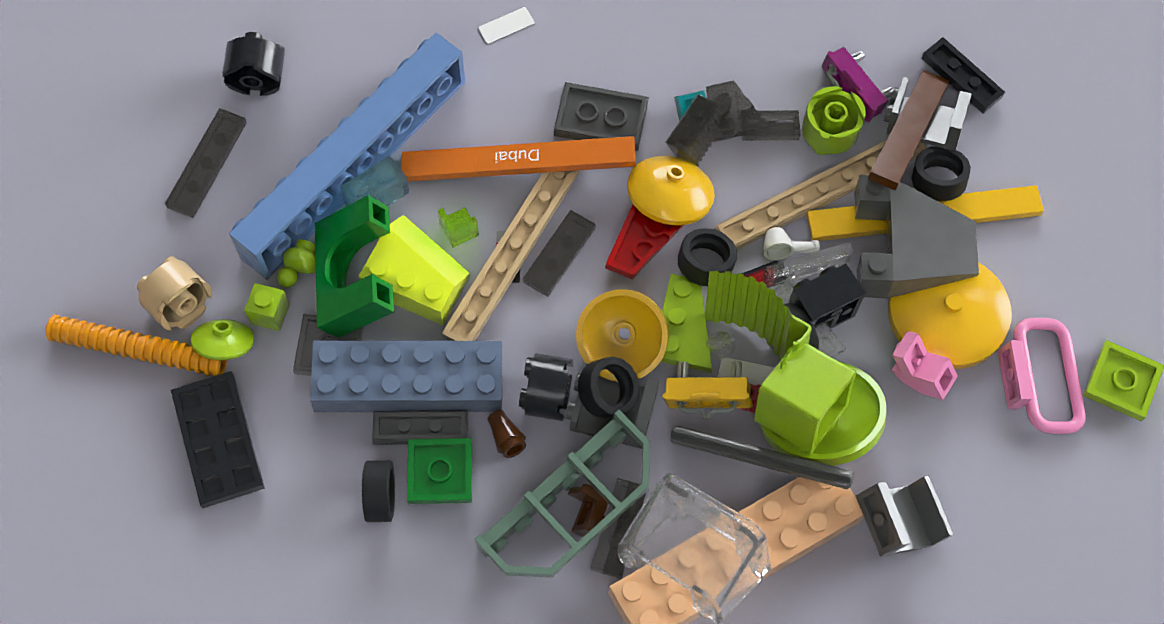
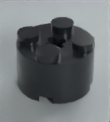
[222,32,285,96]
[519,353,574,421]

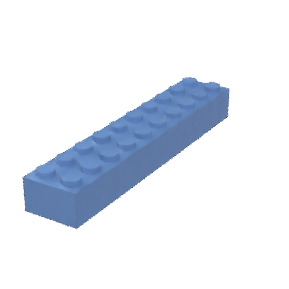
[229,33,465,280]

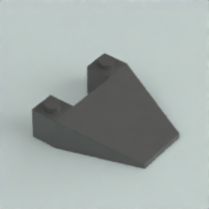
[854,175,979,298]

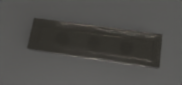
[165,108,247,218]

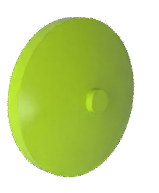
[760,362,887,466]

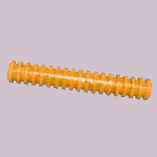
[45,314,227,376]

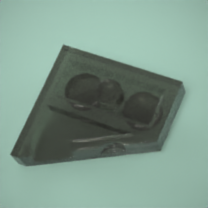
[706,80,769,142]

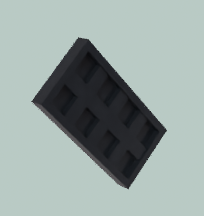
[171,371,265,508]

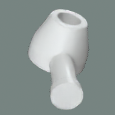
[763,227,820,261]

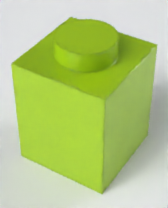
[244,283,290,331]

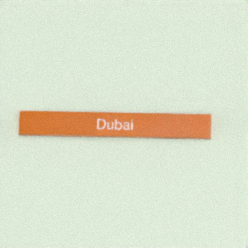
[401,136,636,182]

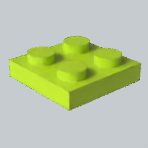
[1082,340,1164,421]

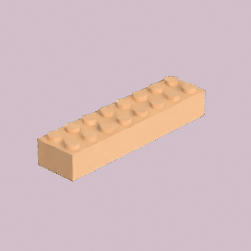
[608,466,864,624]

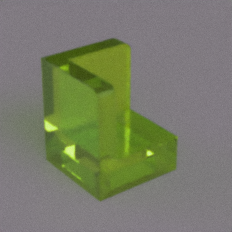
[437,207,479,248]

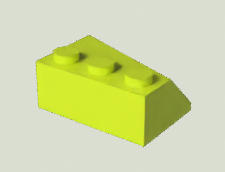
[358,215,470,326]

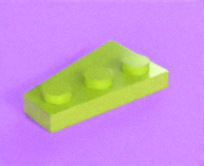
[661,274,712,373]

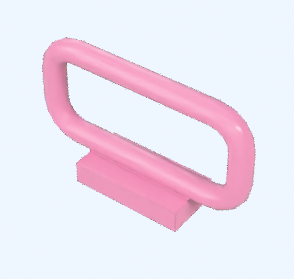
[998,318,1086,434]

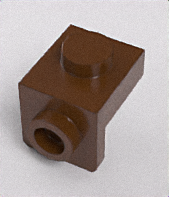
[568,484,608,537]

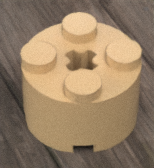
[136,256,212,331]

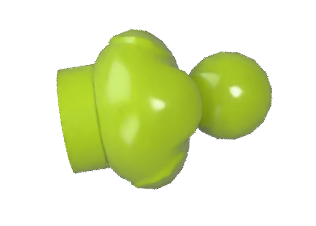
[277,239,316,288]

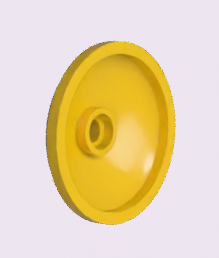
[627,156,715,225]
[576,289,669,382]

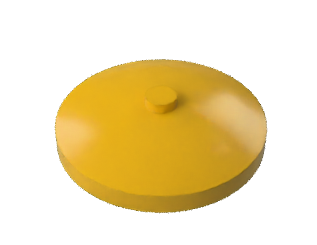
[888,262,1011,369]

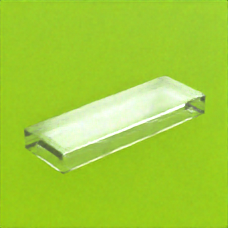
[762,242,854,288]

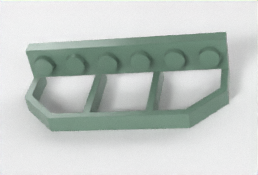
[475,410,650,578]

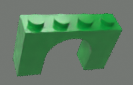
[314,195,394,338]

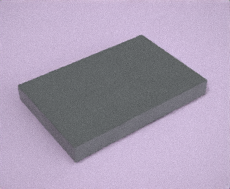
[554,82,649,151]

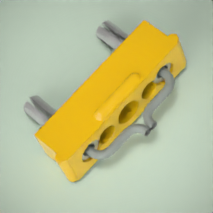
[662,361,753,419]

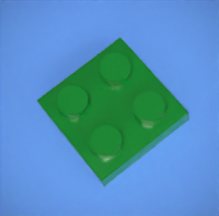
[407,438,472,504]

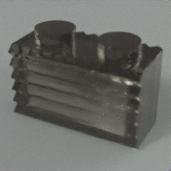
[665,94,728,166]

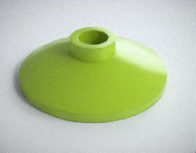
[191,319,254,360]

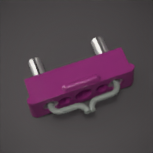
[822,47,893,123]

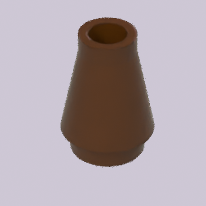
[487,410,526,458]

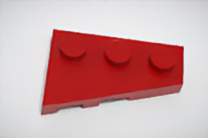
[605,204,684,280]

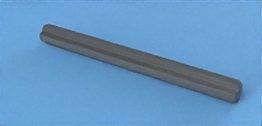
[671,426,854,489]

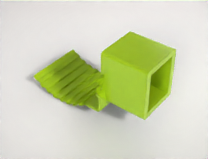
[705,271,856,454]

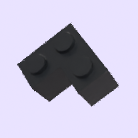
[789,263,866,330]

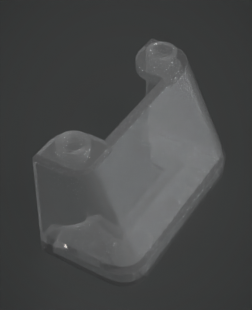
[618,473,771,624]

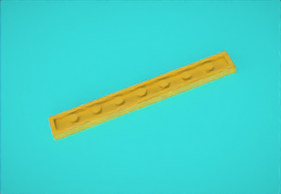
[806,185,1044,242]

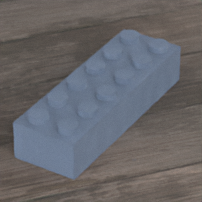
[310,341,502,412]

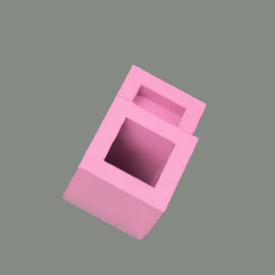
[892,331,958,400]

